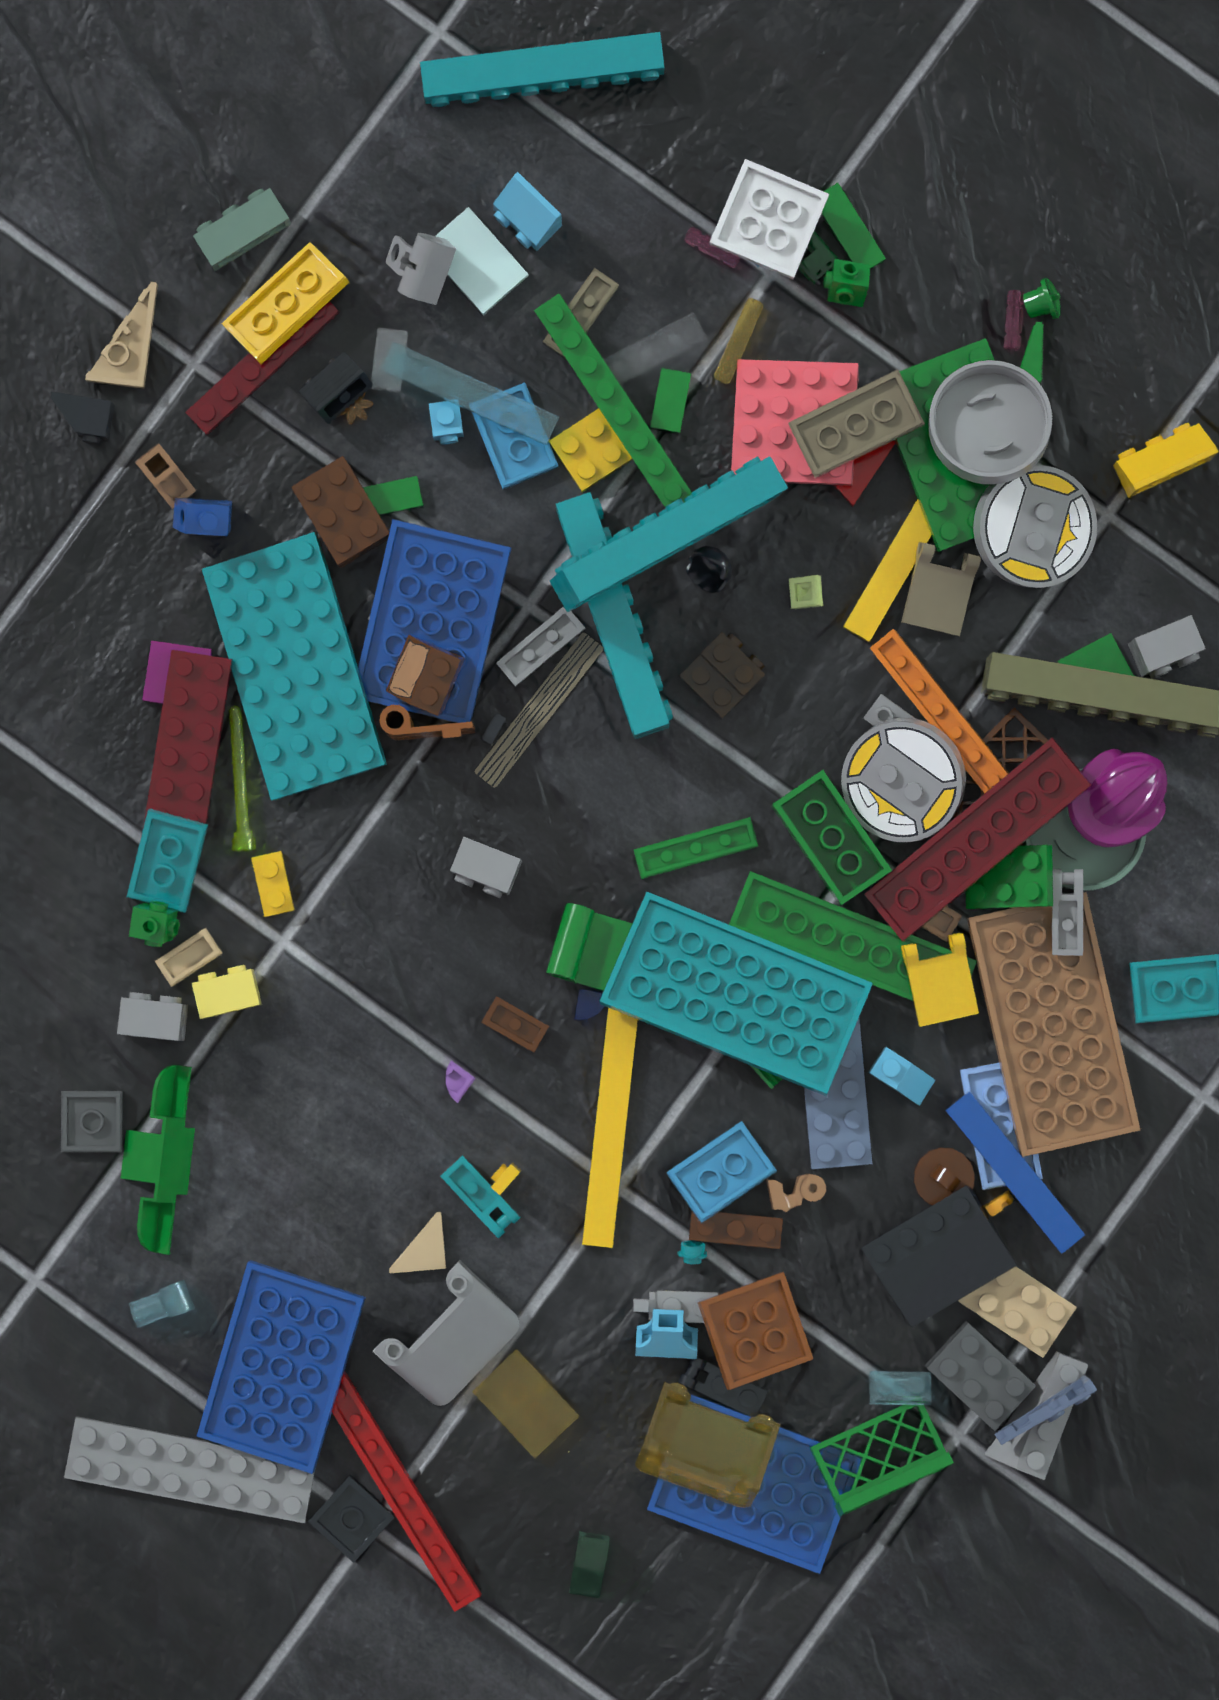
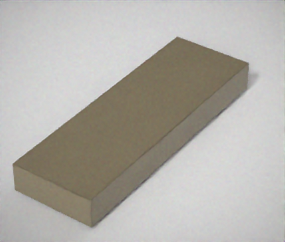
[543,268,619,360]

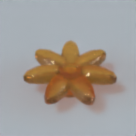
[340,392,373,425]

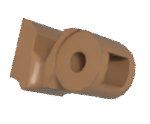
[766,1174,826,1212]

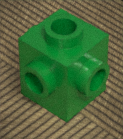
[823,259,870,307]
[129,901,180,947]

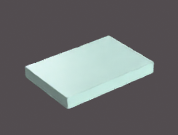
[436,207,529,316]

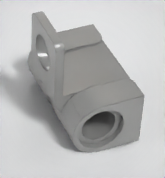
[386,233,456,305]

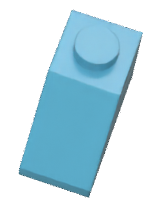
[868,1047,935,1106]

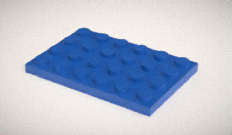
[358,519,512,723]
[197,1260,366,1474]
[647,1393,862,1574]

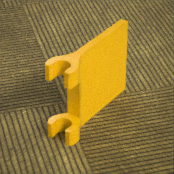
[901,933,979,1027]

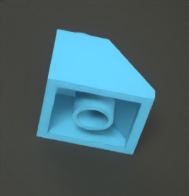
[493,172,562,251]

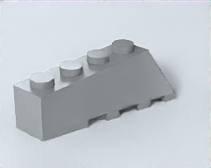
[984,1351,1088,1480]

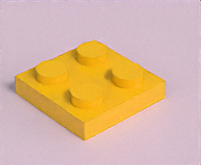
[549,408,633,493]

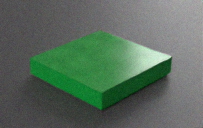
[1057,633,1134,676]

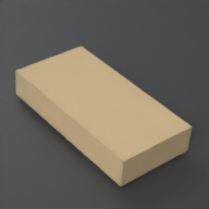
[155,928,223,987]

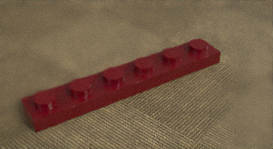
[185,301,339,435]

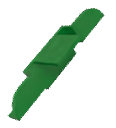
[121,1065,195,1255]

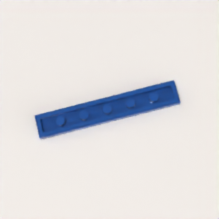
[945,1091,1085,1254]

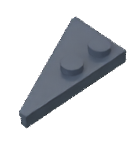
[994,1375,1097,1445]

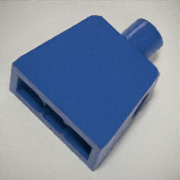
[173,498,232,536]

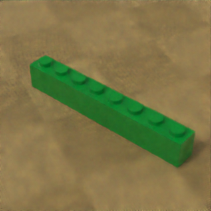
[534,294,692,507]

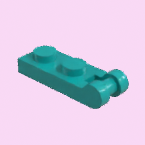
[440,1155,521,1239]

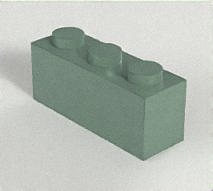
[193,188,291,271]

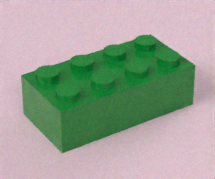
[771,770,892,906]

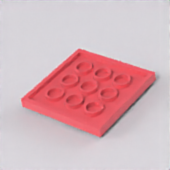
[731,359,859,486]

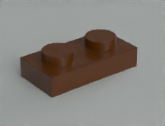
[481,996,549,1053]

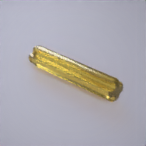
[714,298,763,384]

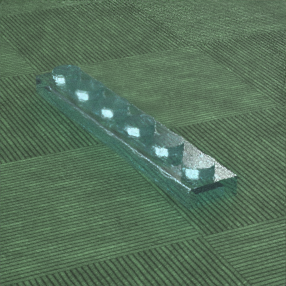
[381,342,559,446]

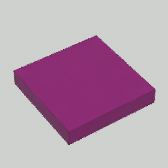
[142,641,212,704]

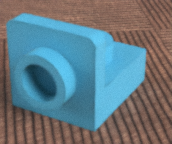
[429,399,464,445]

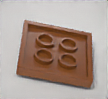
[697,1272,813,1390]

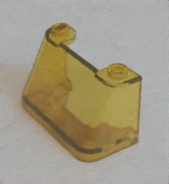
[635,1382,781,1508]

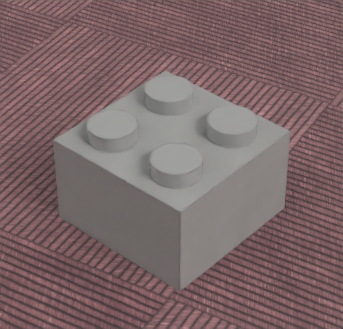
[1128,615,1206,679]
[450,837,522,898]
[117,992,189,1041]

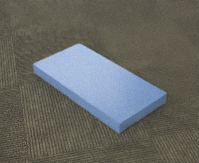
[960,1063,1043,1190]

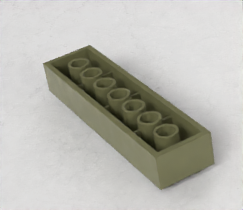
[981,652,1219,738]

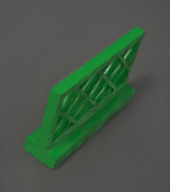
[810,1397,954,1517]

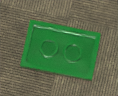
[966,845,1053,909]

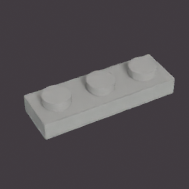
[496,607,585,687]

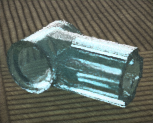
[129,1280,195,1327]

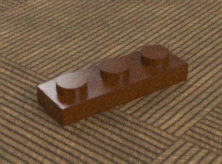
[689,1211,783,1249]

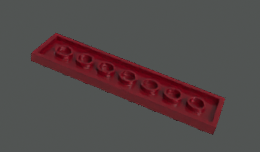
[864,738,1092,941]

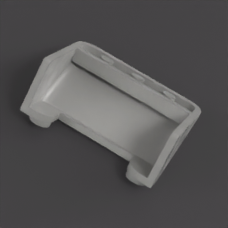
[373,1260,519,1406]

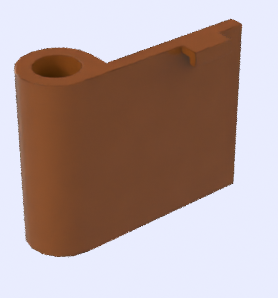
[380,704,475,740]

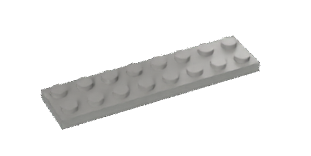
[64,1417,316,1523]

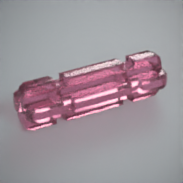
[684,227,740,268]
[1004,290,1024,350]

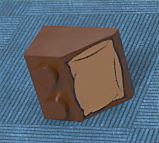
[386,635,465,716]

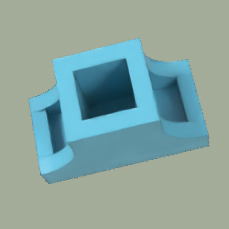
[635,1309,698,1359]

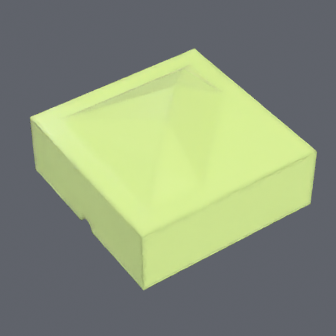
[789,575,823,609]

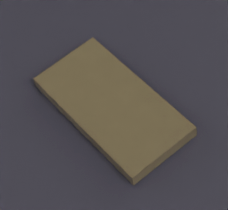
[788,370,925,478]

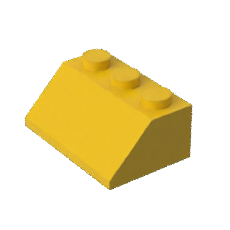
[1113,422,1219,498]

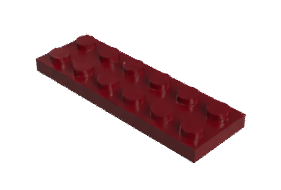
[143,649,233,828]

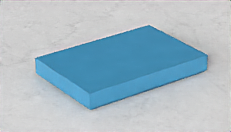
[469,383,559,489]
[666,1121,777,1224]

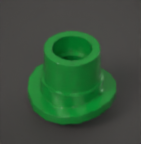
[1023,278,1061,319]

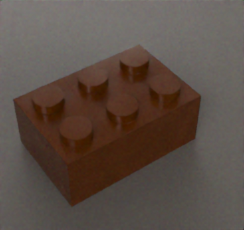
[291,456,390,568]

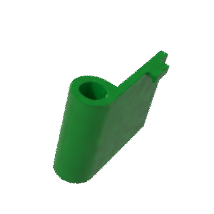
[546,903,633,991]

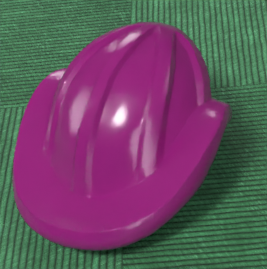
[1067,749,1168,847]

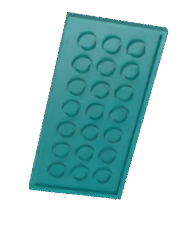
[202,532,387,801]
[600,892,873,1096]

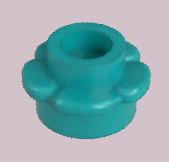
[677,1240,707,1264]

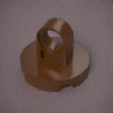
[914,1148,975,1206]

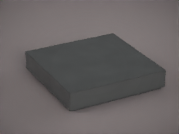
[61,1091,123,1152]

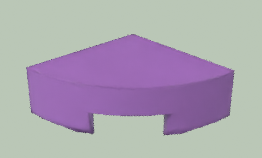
[445,1060,476,1103]

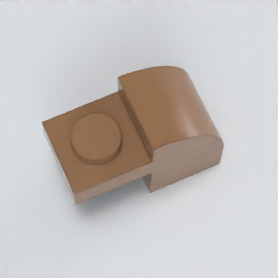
[135,443,196,509]

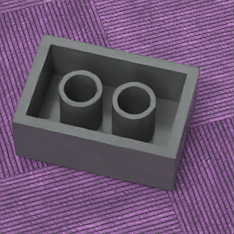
[925,1321,1036,1431]

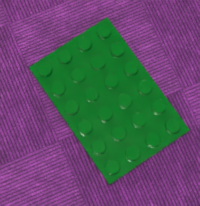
[895,338,995,552]

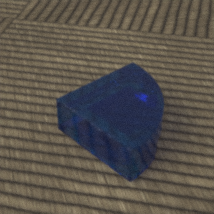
[575,989,605,1020]

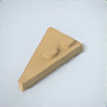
[85,282,158,389]

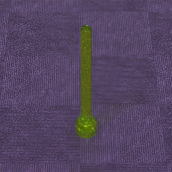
[229,706,257,852]

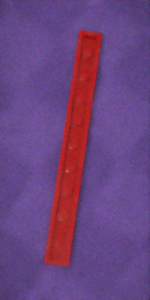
[332,1370,482,1612]

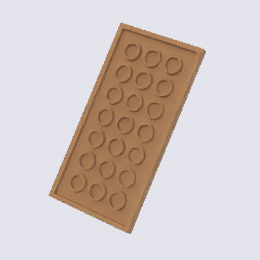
[967,892,1140,1157]

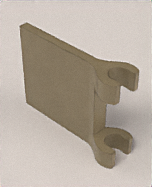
[901,542,981,636]

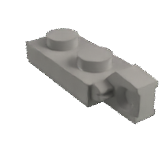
[633,1290,718,1323]

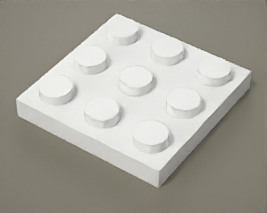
[709,159,829,279]

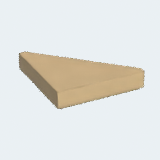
[389,1212,446,1273]

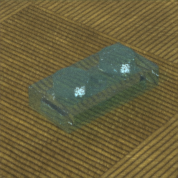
[869,1371,931,1405]

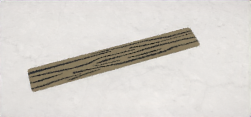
[475,633,603,788]

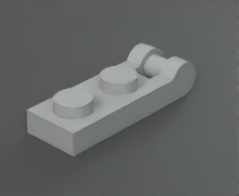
[1052,869,1083,956]

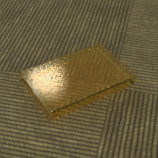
[472,1349,579,1458]

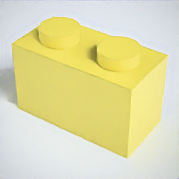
[192,965,262,1019]

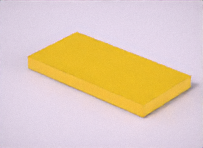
[221,242,349,364]

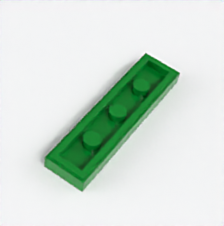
[633,817,759,879]

